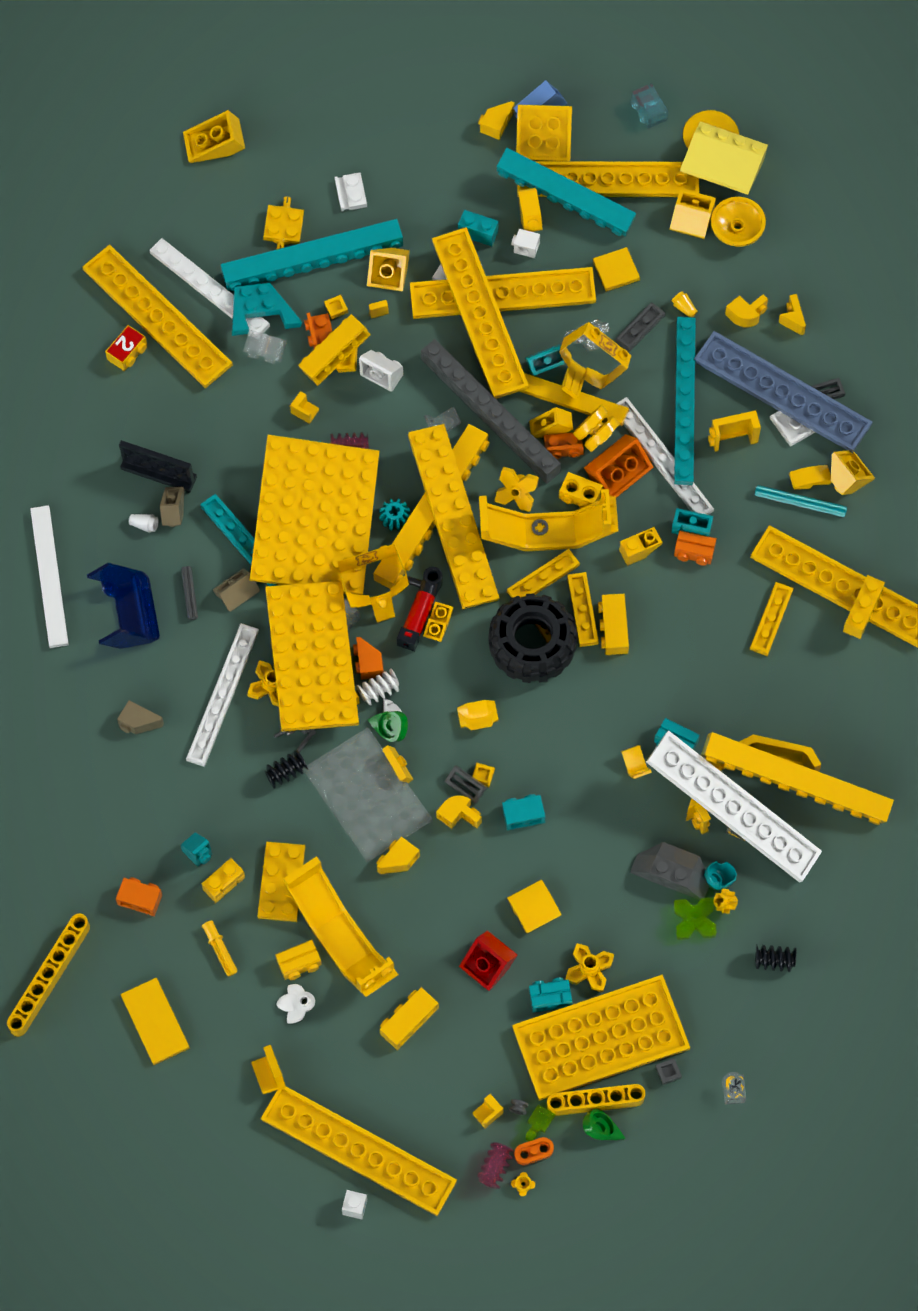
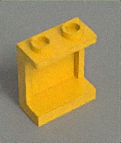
[708,410,761,452]

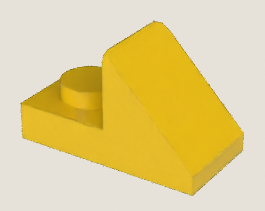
[779,294,806,335]

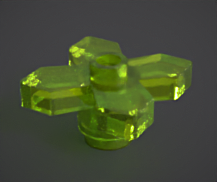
[674,898,717,940]

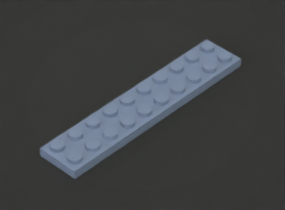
[694,331,872,453]

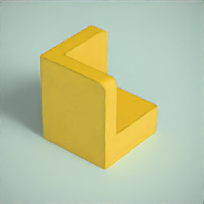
[290,391,319,424]
[473,1094,503,1128]

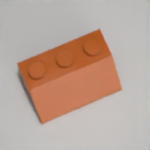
[584,434,654,498]

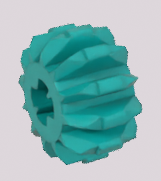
[379,498,411,531]

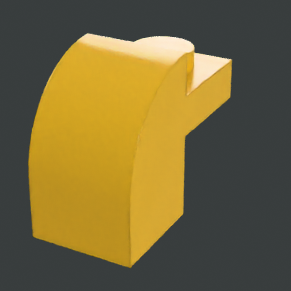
[725,294,768,327]
[436,796,482,829]

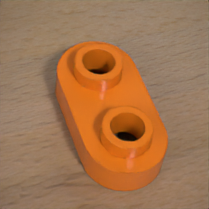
[514,1137,554,1165]

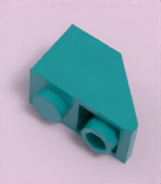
[181,832,212,867]

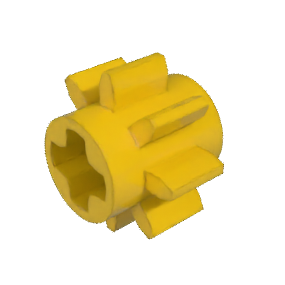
[713,889,738,914]

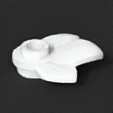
[276,984,315,1024]

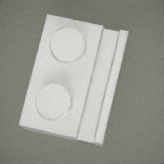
[335,173,367,212]

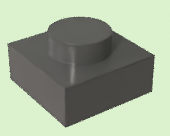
[655,1058,682,1085]

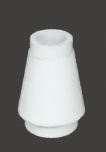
[129,514,158,533]

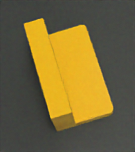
[251,1045,286,1094]

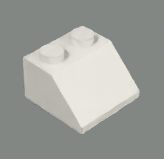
[359,350,403,392]

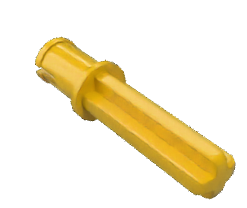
[202,920,237,976]

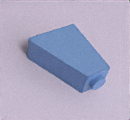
[513,80,567,118]

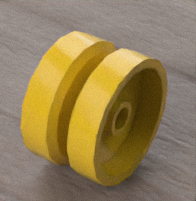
[573,405,620,452]

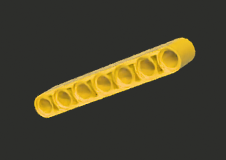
[7,913,90,1037]

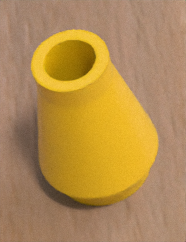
[671,291,698,317]

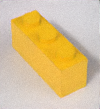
[843,575,885,639]
[598,594,629,655]
[380,987,439,1051]

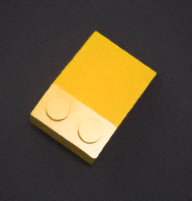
[183,110,245,163]

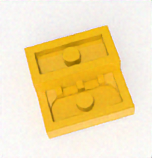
[507,880,561,933]

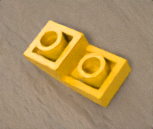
[789,465,831,490]
[423,601,454,642]

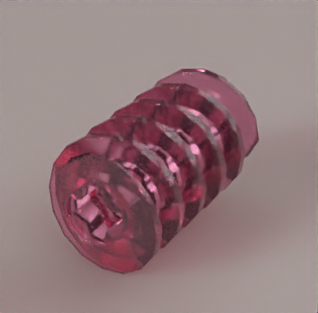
[330,432,369,449]
[478,1142,514,1189]

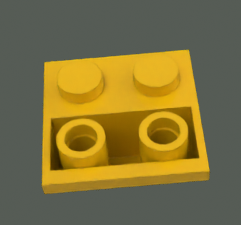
[670,189,716,239]

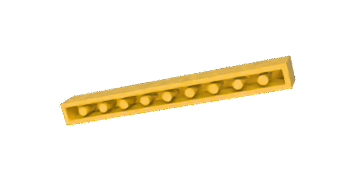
[373,424,490,589]
[701,732,894,825]

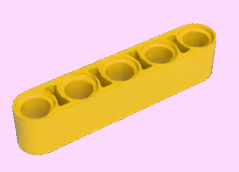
[547,1084,645,1116]

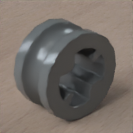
[532,519,548,536]
[509,1099,529,1115]

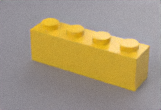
[298,314,370,386]

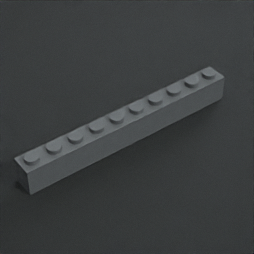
[421,339,561,484]

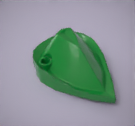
[367,711,408,742]
[583,1109,625,1140]

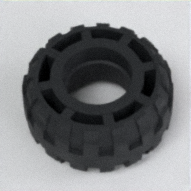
[489,593,577,683]

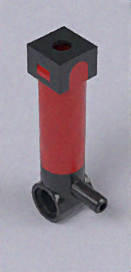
[397,567,443,652]

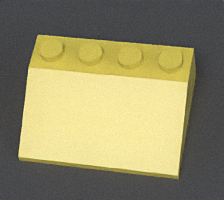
[680,121,768,195]

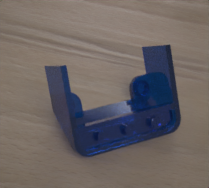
[87,563,160,649]

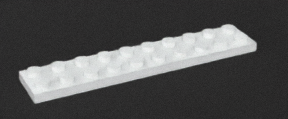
[646,731,822,883]

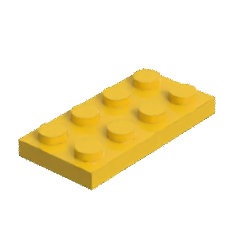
[257,842,306,922]

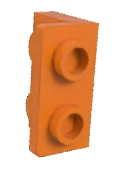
[304,312,332,349]
[544,432,584,459]

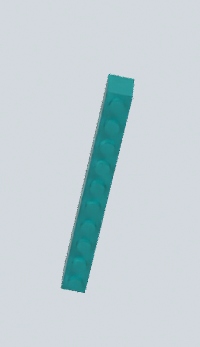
[221,219,403,291]

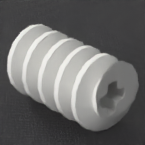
[356,669,399,706]

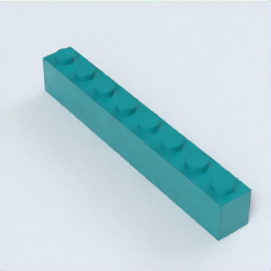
[497,148,636,236]

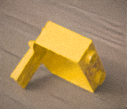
[559,322,632,399]
[337,544,409,623]

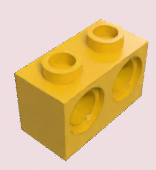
[559,472,603,508]

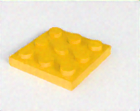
[516,105,572,161]

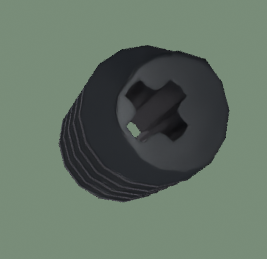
[265,750,308,789]
[755,944,797,972]

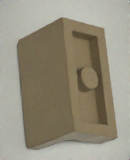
[212,569,260,612]

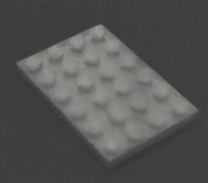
[303,728,432,862]

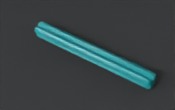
[755,485,847,517]

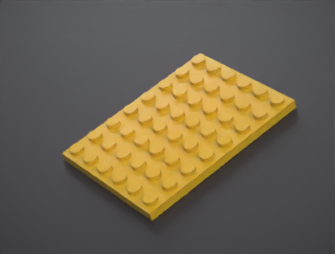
[249,435,379,595]

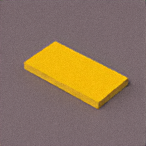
[120,977,190,1065]

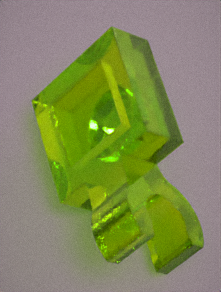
[525,1104,556,1141]

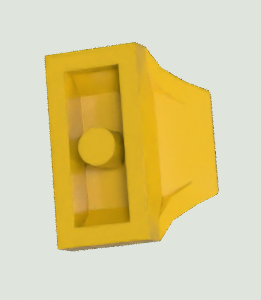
[457,700,499,730]

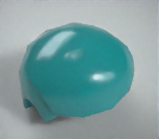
[704,861,737,890]

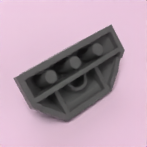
[630,842,709,901]

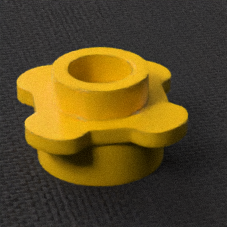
[511,1172,535,1196]

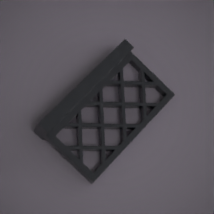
[119,440,197,493]

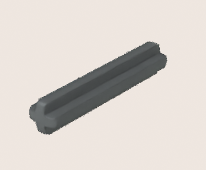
[181,566,198,620]

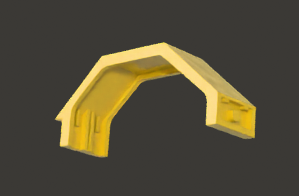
[479,489,618,552]
[686,734,821,834]
[284,856,399,997]

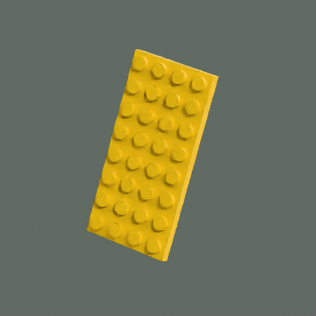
[265,581,359,732]
[512,974,690,1101]

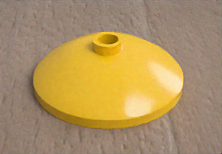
[711,197,766,247]

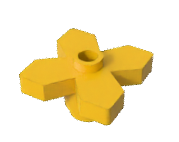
[495,467,539,512]
[247,660,278,706]
[565,943,614,993]

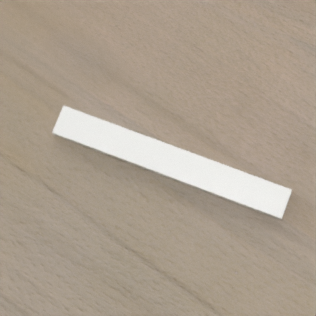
[616,397,714,515]
[30,505,69,648]
[186,623,259,767]

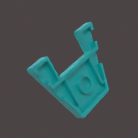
[232,283,302,336]

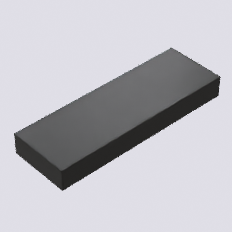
[615,302,665,352]

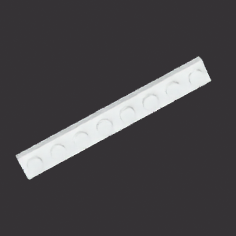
[150,238,270,339]

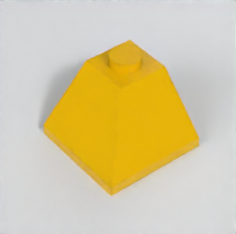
[367,248,410,291]
[831,450,875,495]

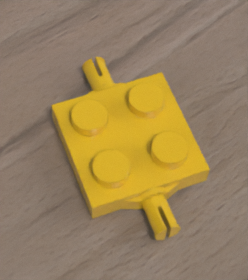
[263,196,304,249]

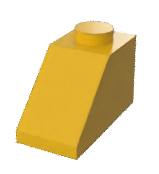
[478,101,515,140]
[518,188,543,232]
[529,407,573,438]

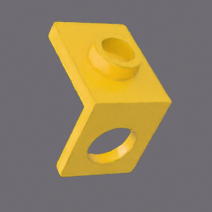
[621,745,652,779]

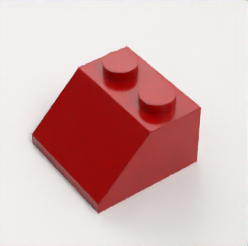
[459,930,518,991]

